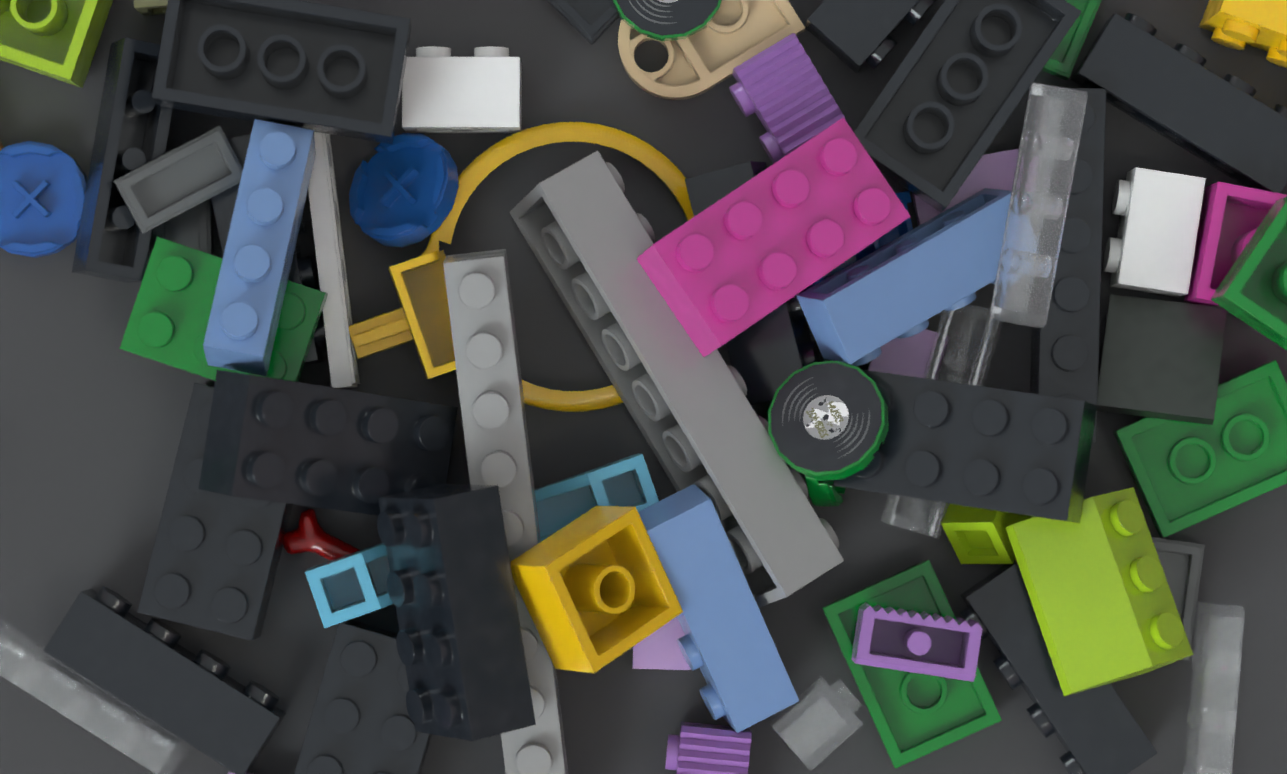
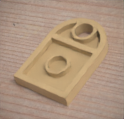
[618,0,805,100]

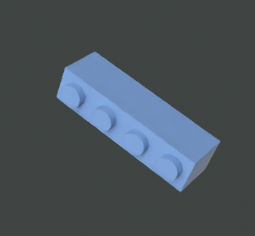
[203,119,316,376]
[796,188,1040,366]
[638,484,799,733]

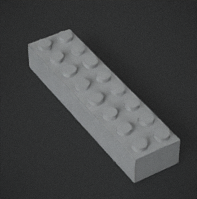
[509,150,844,608]

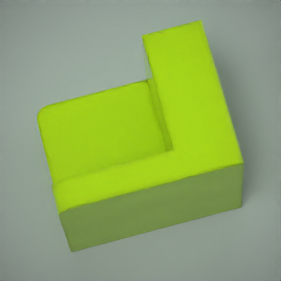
[941,504,1034,564]

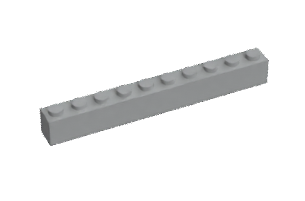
[443,249,569,774]

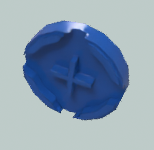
[349,133,459,248]
[0,141,88,258]

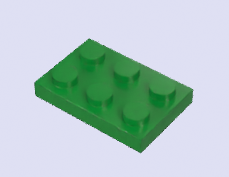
[119,236,328,382]
[1113,360,1287,538]
[822,559,1002,769]

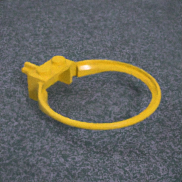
[348,122,694,412]

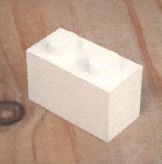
[402,46,522,133]
[1103,167,1206,297]

